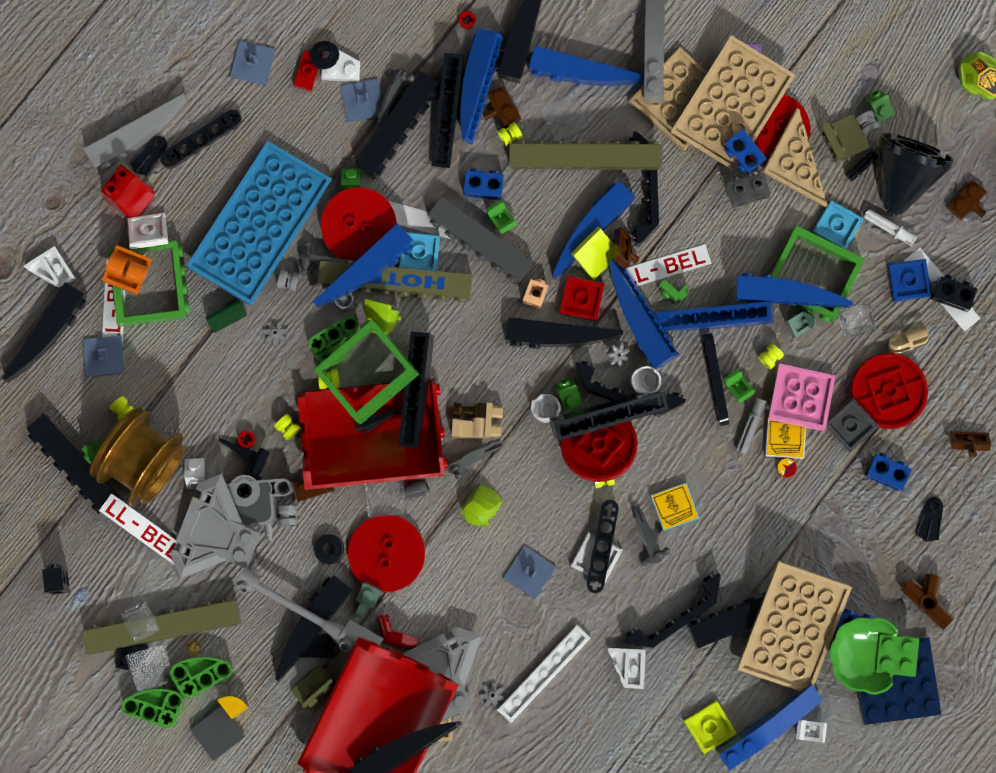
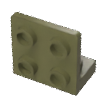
[819,115,869,164]
[291,665,336,709]

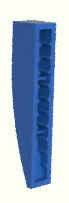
[461,28,504,145]
[529,46,644,86]
[553,181,635,280]
[313,223,414,307]
[609,260,679,369]
[736,273,853,308]
[656,301,774,332]
[715,684,823,771]

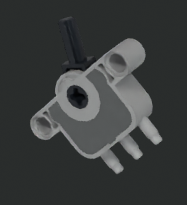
[198,448,294,540]

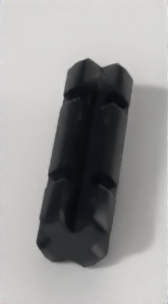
[846,151,878,181]

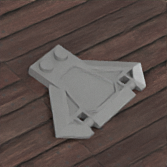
[170,474,261,579]
[403,627,482,722]

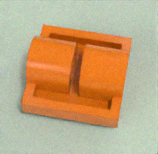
[102,245,152,295]

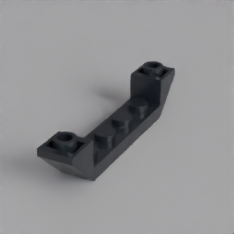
[629,131,659,247]
[575,361,686,417]
[623,572,721,649]

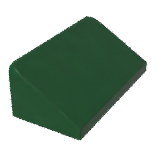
[205,300,247,333]

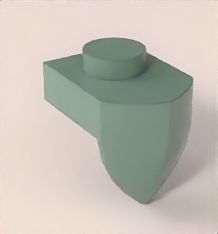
[785,311,816,338]

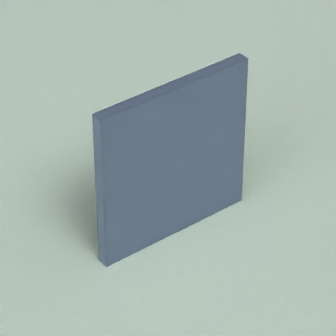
[230,41,276,85]
[341,79,385,122]
[83,335,124,377]
[503,546,556,599]

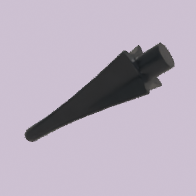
[355,407,402,434]
[219,438,267,464]

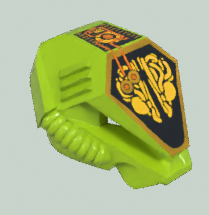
[959,52,996,100]

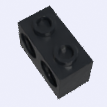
[931,275,977,312]
[42,564,70,595]

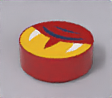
[777,458,797,478]

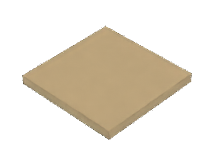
[629,46,708,152]

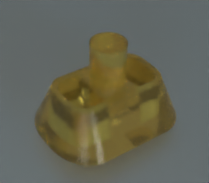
[188,640,201,656]

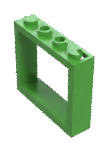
[772,225,865,323]
[109,241,190,327]
[314,320,419,424]

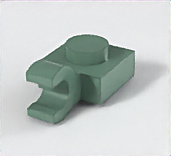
[355,582,382,619]

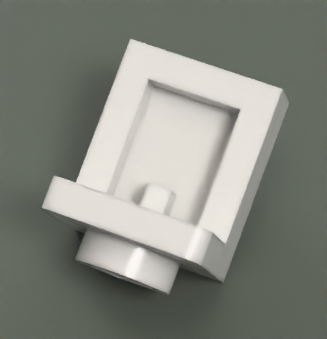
[184,458,205,489]
[795,720,827,743]

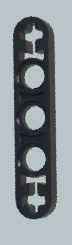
[160,110,242,169]
[702,333,729,426]
[586,500,619,594]

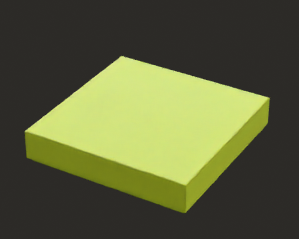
[571,227,613,280]
[684,700,737,754]

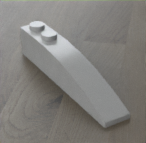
[644,0,665,103]
[84,93,187,172]

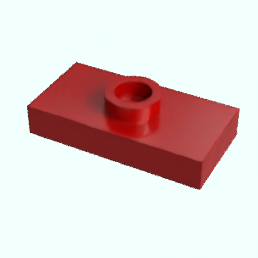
[294,50,323,92]

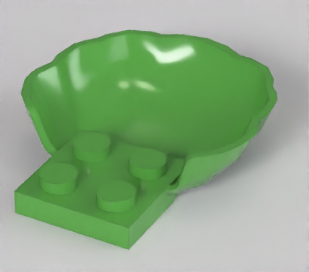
[830,618,919,694]

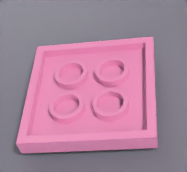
[768,363,835,431]

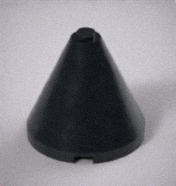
[879,133,954,217]

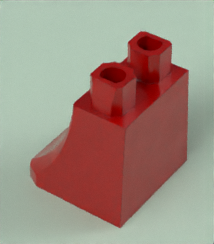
[100,165,155,218]

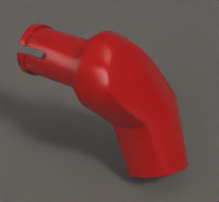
[376,614,418,650]

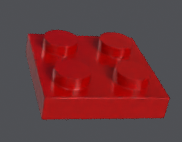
[560,276,605,322]

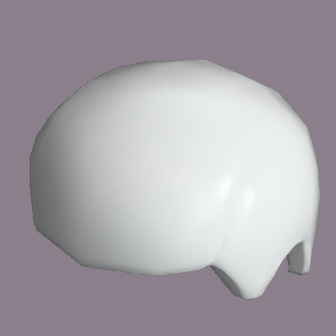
[631,366,662,394]
[531,394,561,423]

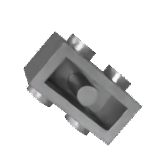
[726,172,771,208]

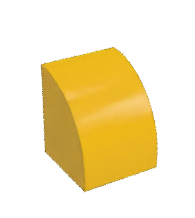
[217,696,248,719]

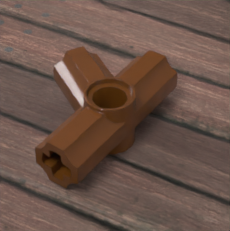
[900,573,955,630]

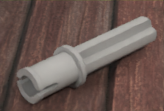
[736,398,767,454]

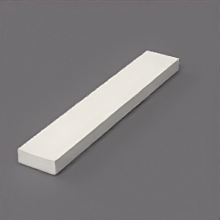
[497,625,590,723]

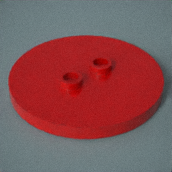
[746,94,811,166]
[321,187,397,261]
[851,353,928,430]
[561,421,638,482]
[348,515,425,593]

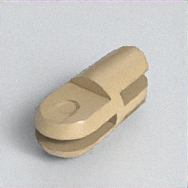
[888,326,929,354]

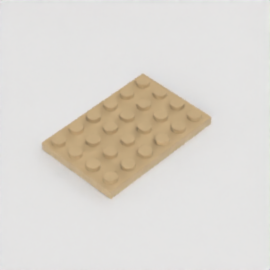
[671,35,795,172]
[737,560,852,691]

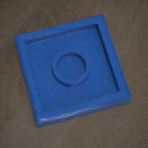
[888,259,932,302]

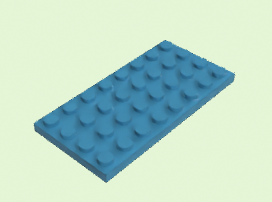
[186,141,332,307]

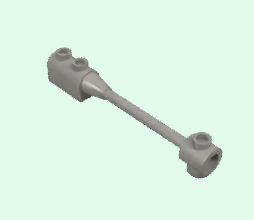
[235,567,384,652]

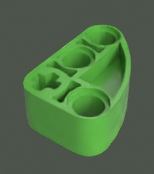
[308,316,359,371]
[170,657,233,698]
[121,689,185,728]

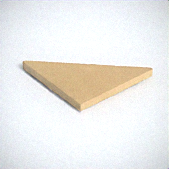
[761,108,828,208]

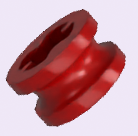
[459,11,476,29]
[238,431,256,449]

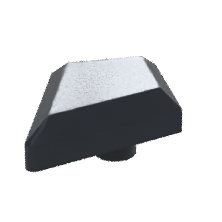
[115,645,149,672]

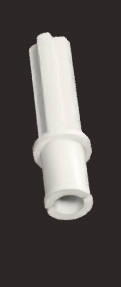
[864,209,918,247]

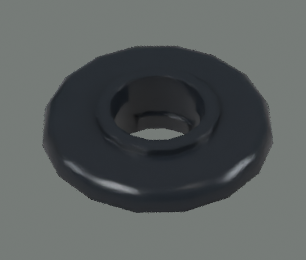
[310,41,339,69]
[314,534,344,565]

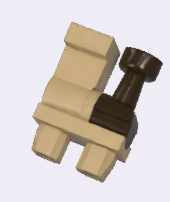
[452,402,503,440]

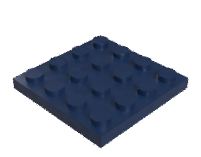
[859,637,942,725]

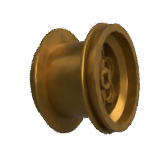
[90,407,185,506]

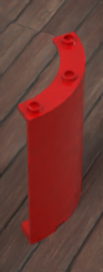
[297,378,448,490]
[297,637,459,773]

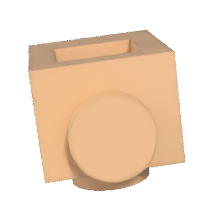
[523,278,549,310]

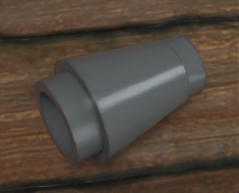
[399,478,429,500]

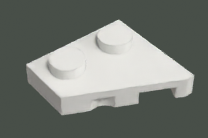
[321,50,360,82]
[24,246,76,289]
[608,648,646,689]

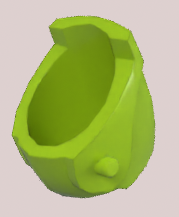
[364,299,401,334]
[460,484,503,527]

